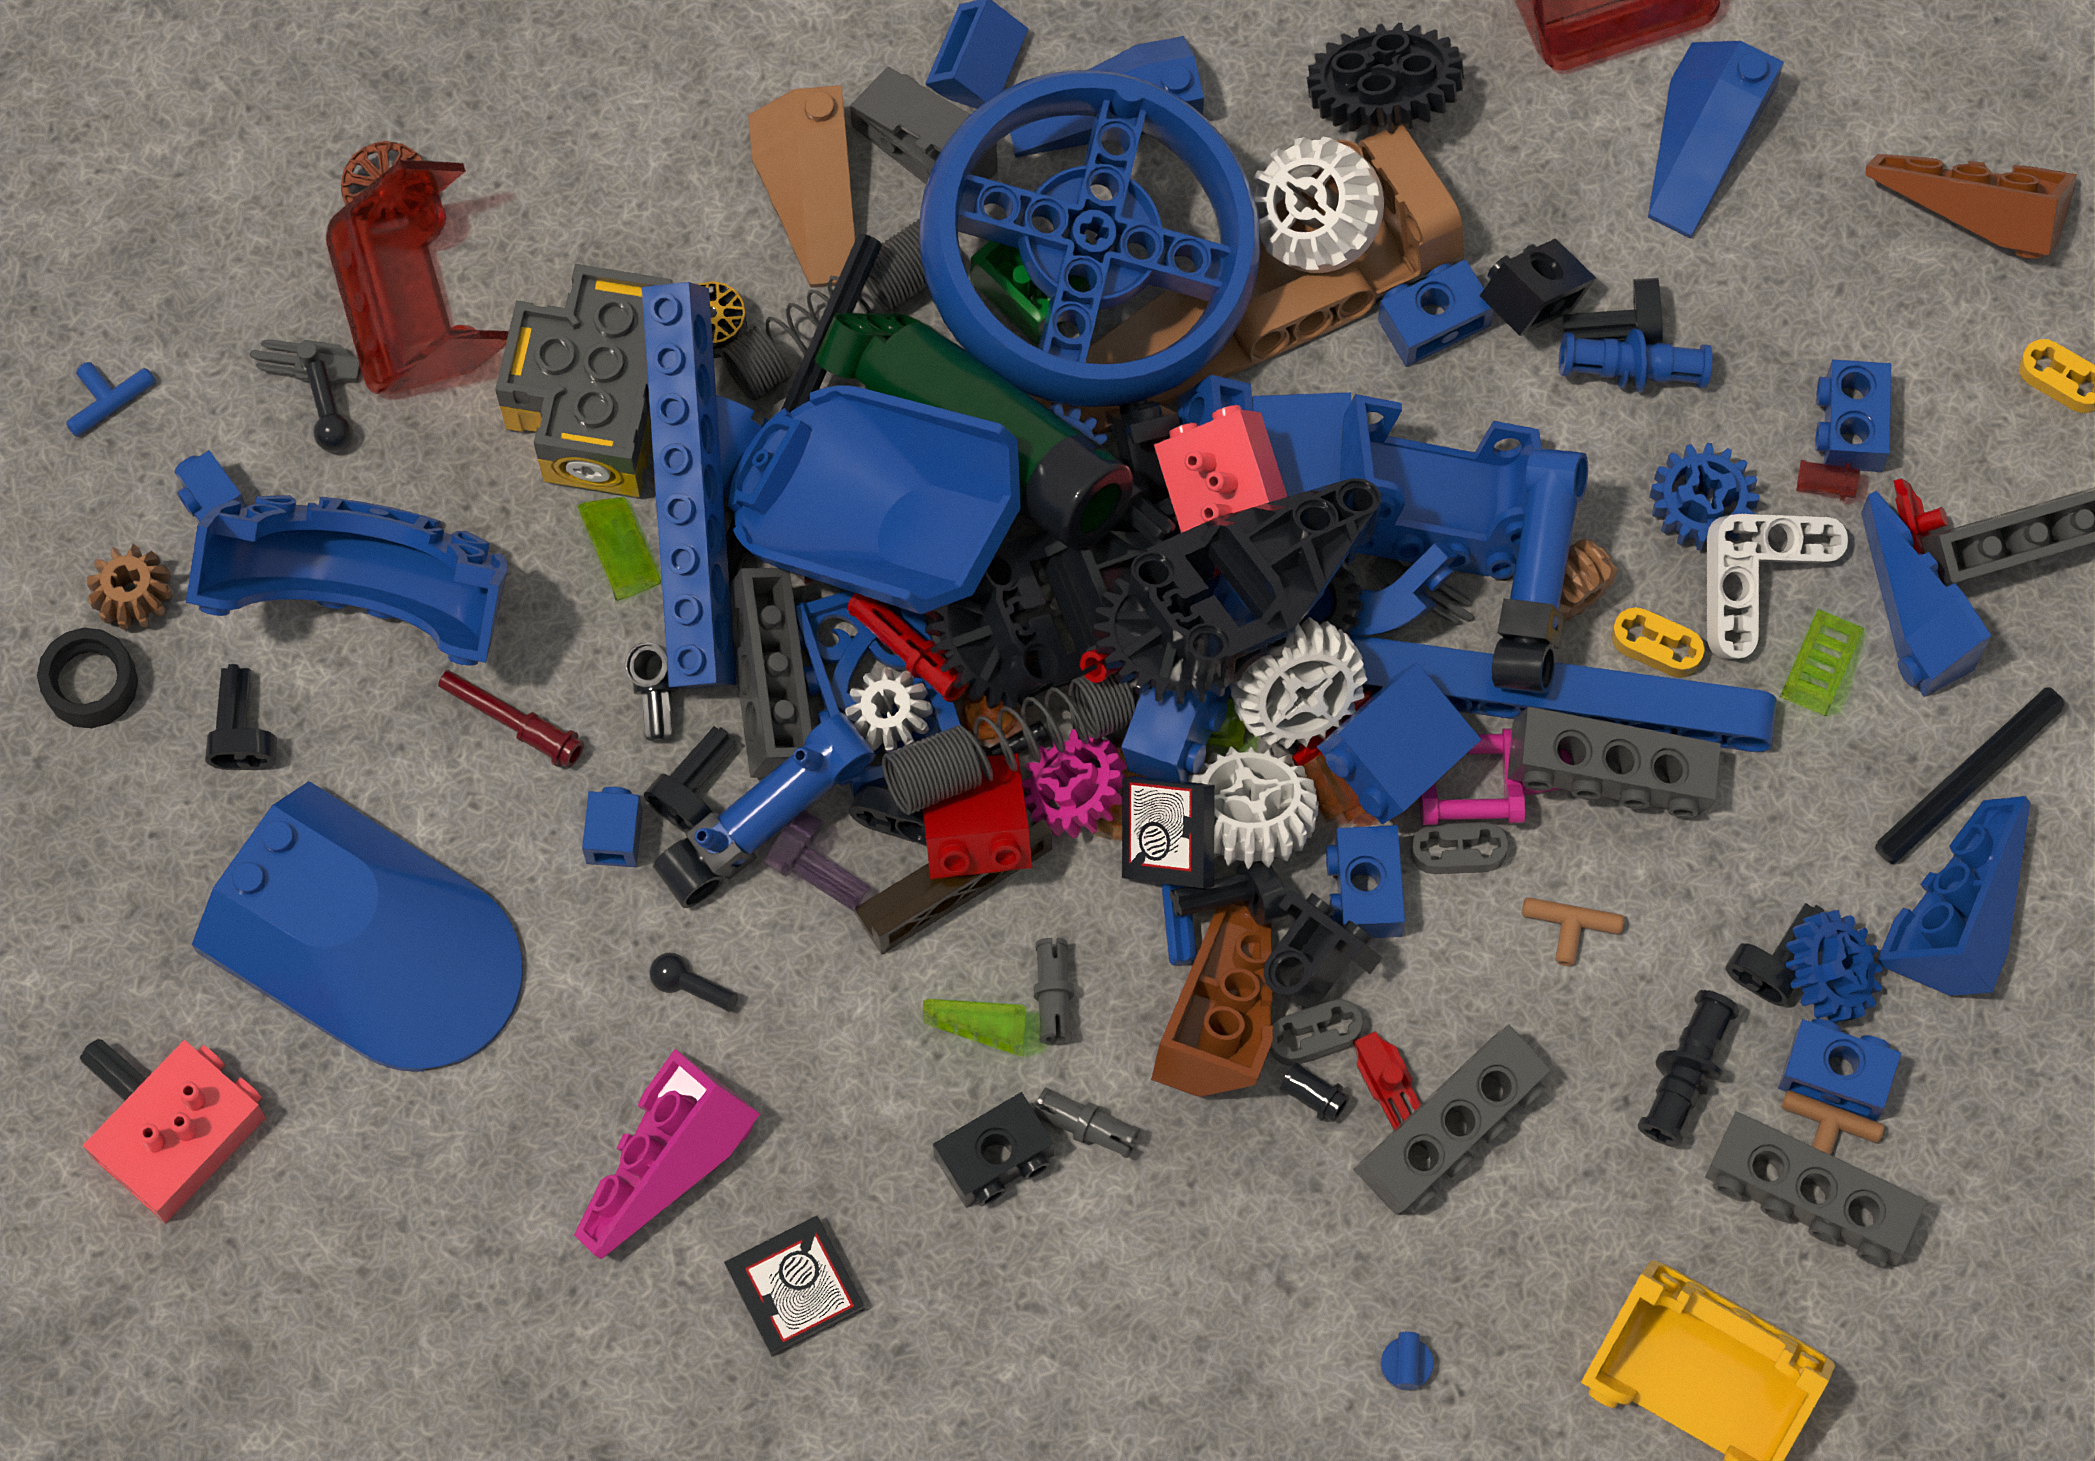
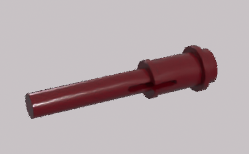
[438,670,584,768]

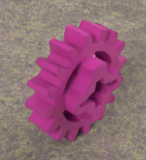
[1022,729,1127,839]

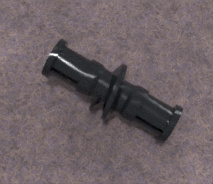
[1637,990,1740,1147]

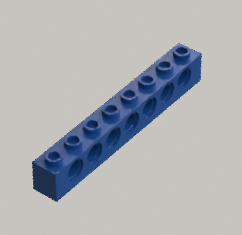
[642,282,736,689]

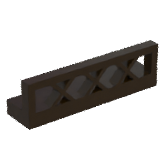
[854,808,1052,954]

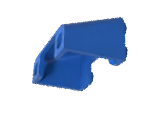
[1340,394,1542,579]

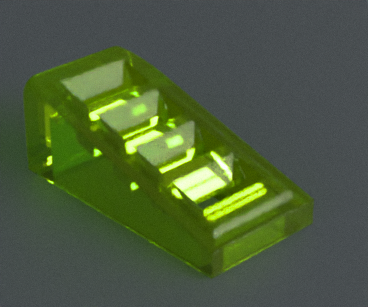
[1780,609,1864,716]
[923,998,1027,1057]

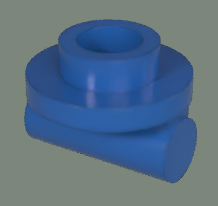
[1381,1332,1434,1390]

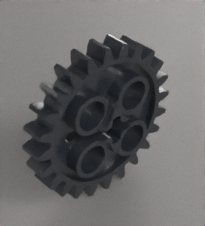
[1307,23,1464,134]

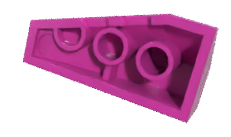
[574,1049,760,1259]

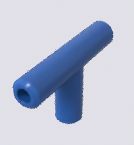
[66,362,155,437]

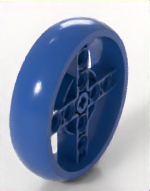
[919,70,1261,407]

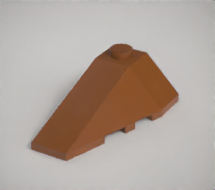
[1865,153,2077,258]
[1151,901,1273,1097]

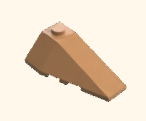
[748,85,855,288]

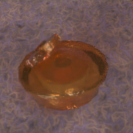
[962,692,1019,740]

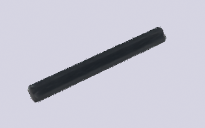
[1875,687,2065,864]

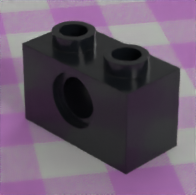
[1480,238,1596,336]
[933,1092,1054,1208]

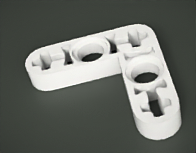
[1707,514,1848,660]

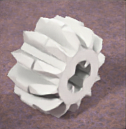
[846,667,933,753]

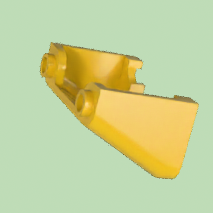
[1580,1260,1835,1461]

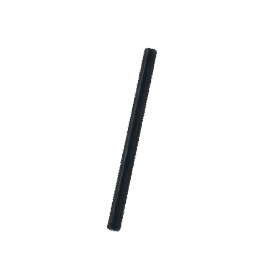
[726,233,882,584]

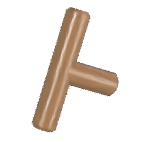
[1522,897,1625,966]
[1781,1090,1885,1155]

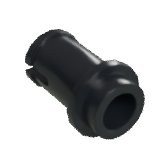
[1280,1063,1349,1122]

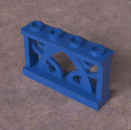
[794,590,961,798]

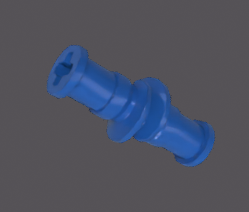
[1558,329,1713,393]

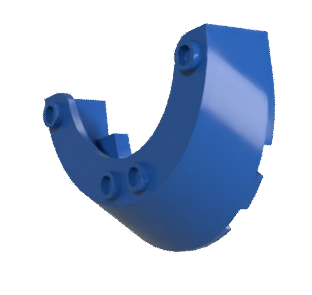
[186,495,508,666]

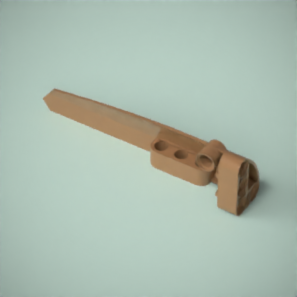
[1026,124,1464,434]

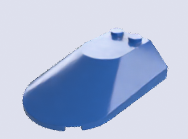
[728,385,1021,614]
[192,781,523,1072]

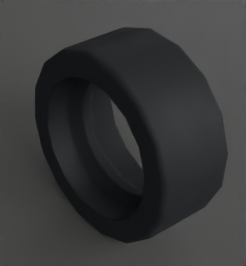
[37,628,138,729]

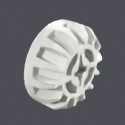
[1253,137,1384,273]

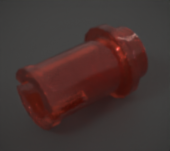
[1796,460,1860,501]

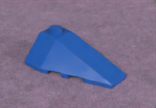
[1010,36,1204,157]
[1648,41,1784,239]
[1861,490,1992,697]
[1877,796,2030,996]

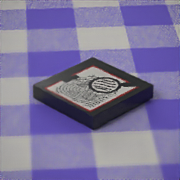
[1122,776,1215,888]
[724,1215,865,1357]

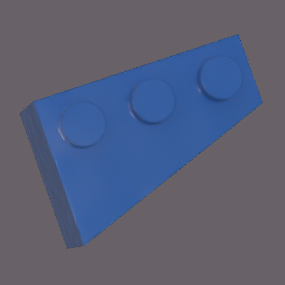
[1121,613,1233,782]

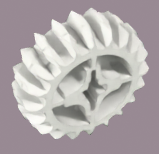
[1229,617,1367,749]
[1187,745,1319,870]

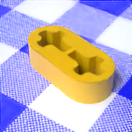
[2019,339,2095,413]
[1611,607,1704,678]

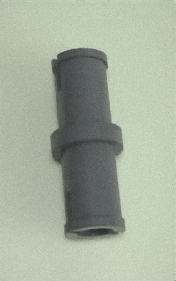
[1033,938,1074,1045]
[1034,1088,1140,1158]

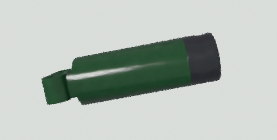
[815,313,1133,550]

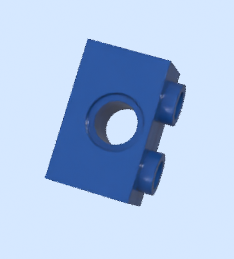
[1378,259,1494,367]
[1326,825,1405,938]
[1778,1019,1902,1122]

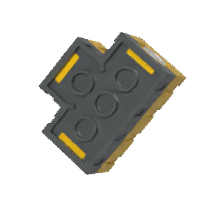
[495,264,673,497]

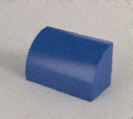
[925,0,1028,109]

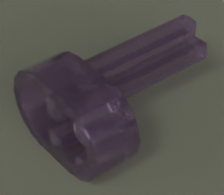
[764,810,870,911]

